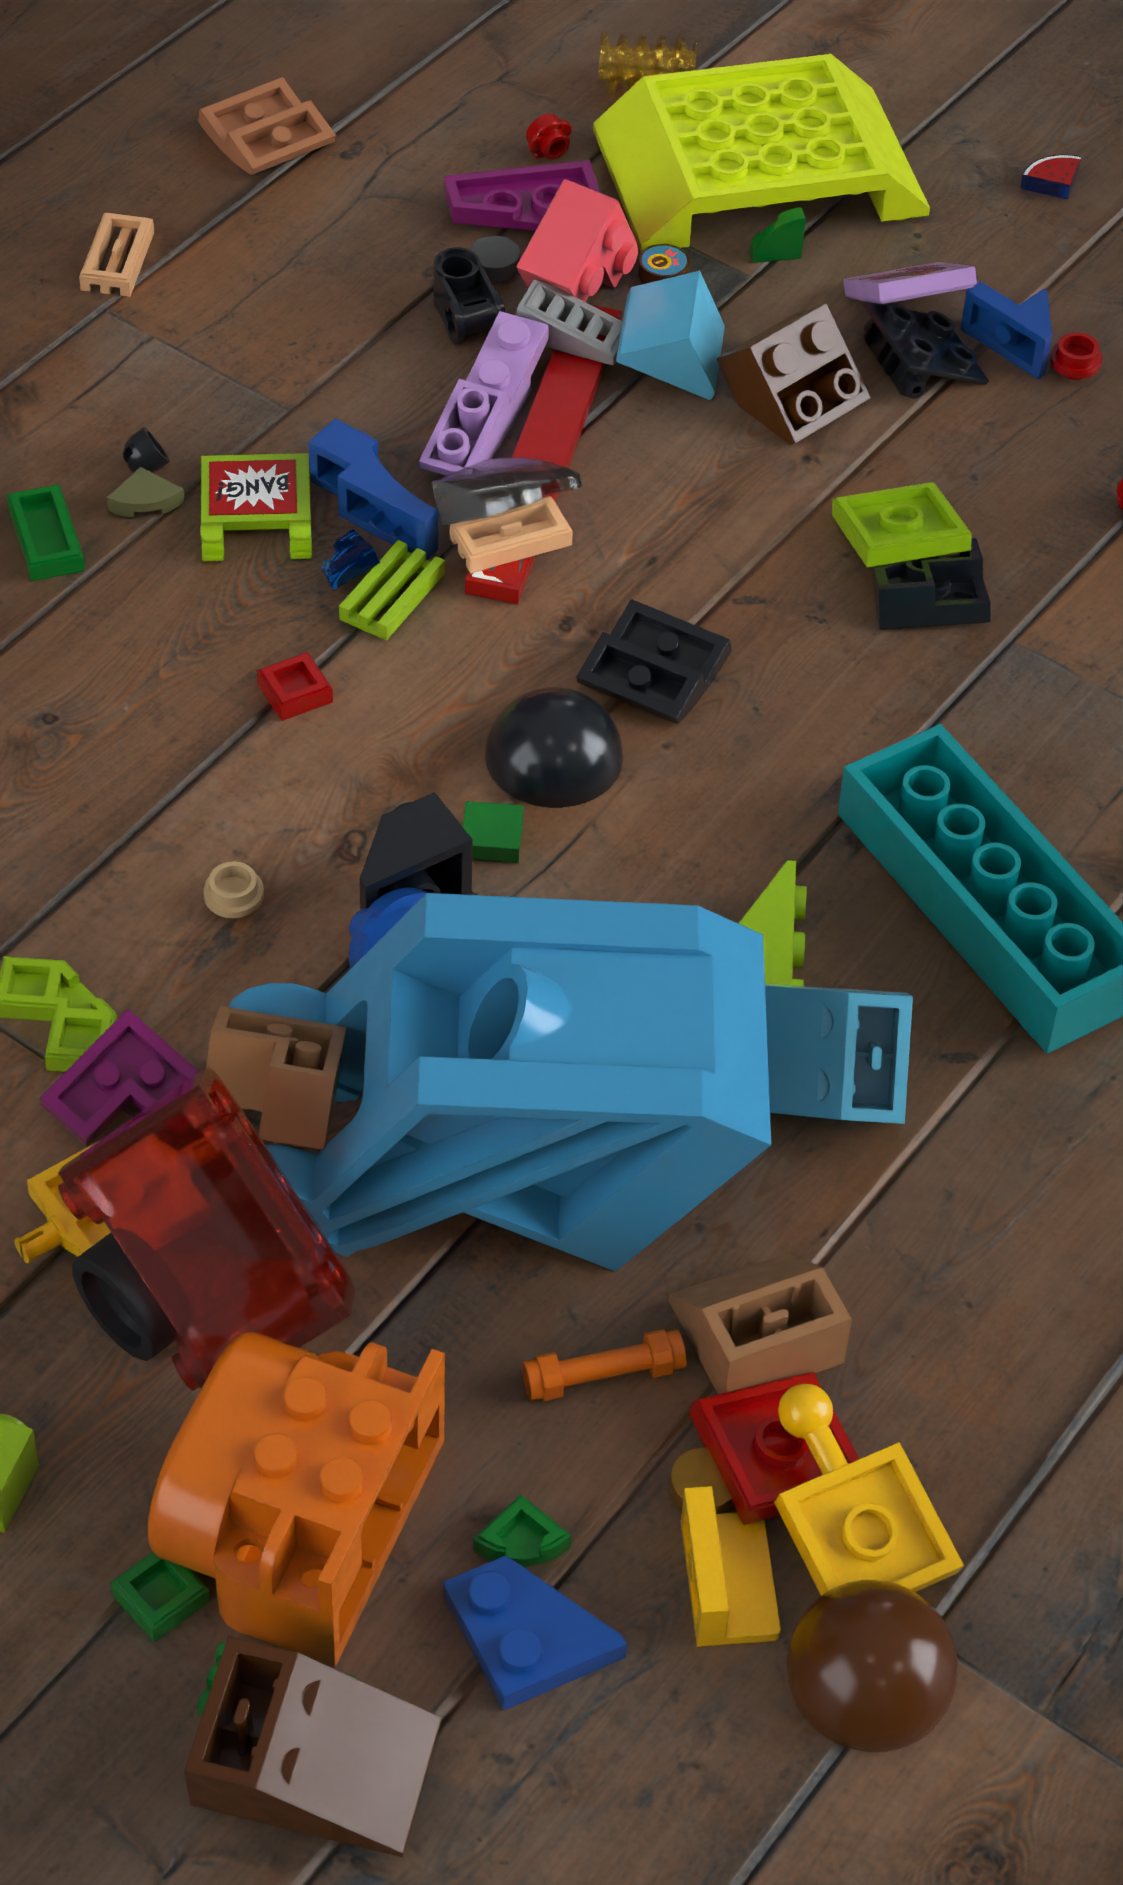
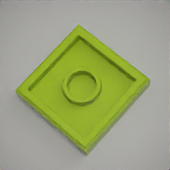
[832,482,972,568]

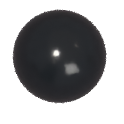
[485,687,623,808]

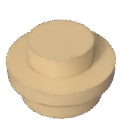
[203,861,264,918]

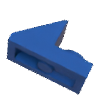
[960,281,1052,379]

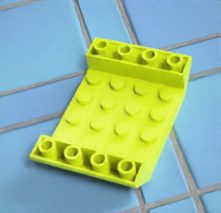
[593,54,930,252]

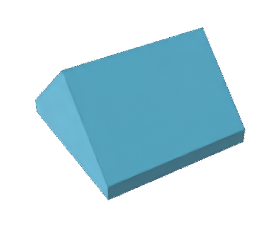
[616,271,725,400]

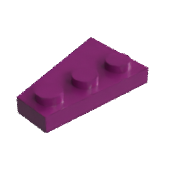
[444,160,601,231]

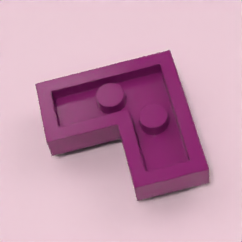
[39,1009,215,1146]

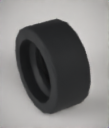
[72,1228,192,1361]

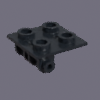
[863,302,989,399]

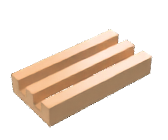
[79,213,154,297]
[450,496,573,573]

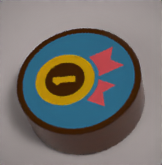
[638,244,690,284]

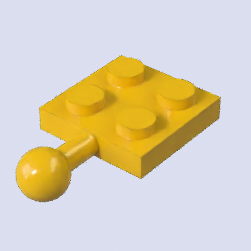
[774,1384,964,1596]

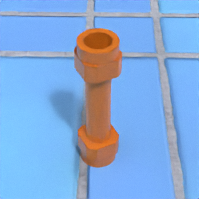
[521,1329,687,1401]

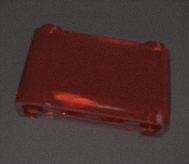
[58,1067,355,1391]

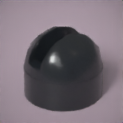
[122,427,170,473]

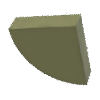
[107,467,185,517]

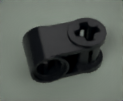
[433,247,506,344]

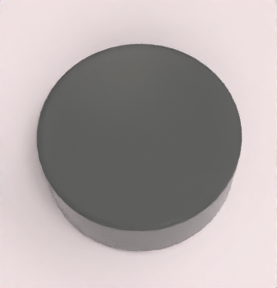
[470,236,520,282]

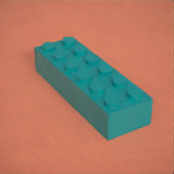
[837,723,1123,1054]

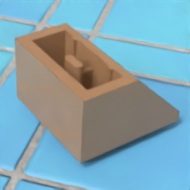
[669,1253,852,1395]

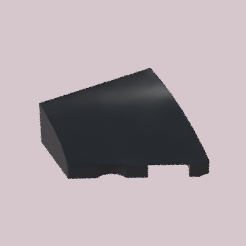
[873,538,991,630]

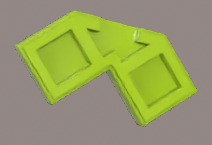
[0,956,117,1072]

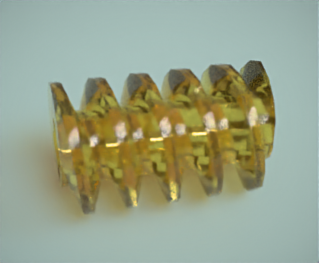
[598,32,697,96]

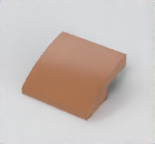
[198,77,336,175]

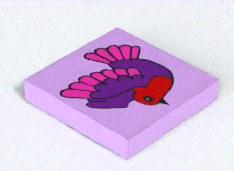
[843,262,977,304]

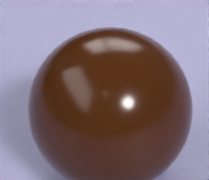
[787,1579,958,1752]

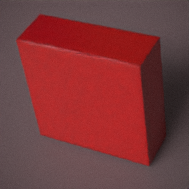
[256,652,333,721]

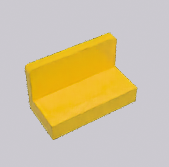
[681,1486,781,1647]

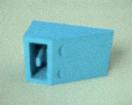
[765,984,913,1124]

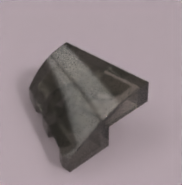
[431,458,582,526]

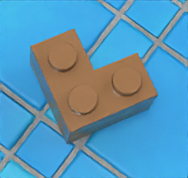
[201,1006,347,1151]

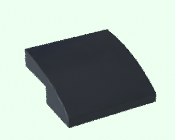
[576,599,732,724]

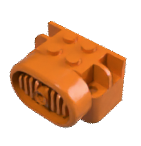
[148,1332,445,1668]

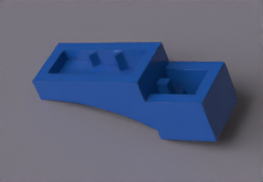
[308,418,438,560]

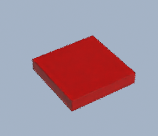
[689,1372,859,1525]

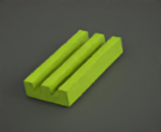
[339,540,445,641]

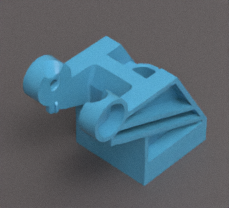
[207,893,771,1271]

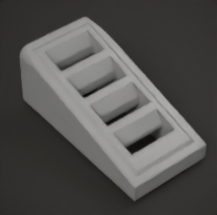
[516,279,623,365]

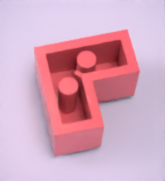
[516,179,638,302]

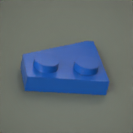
[443,1555,627,1711]

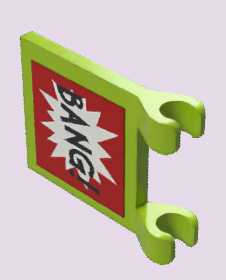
[200,453,312,561]

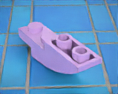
[419,311,549,482]

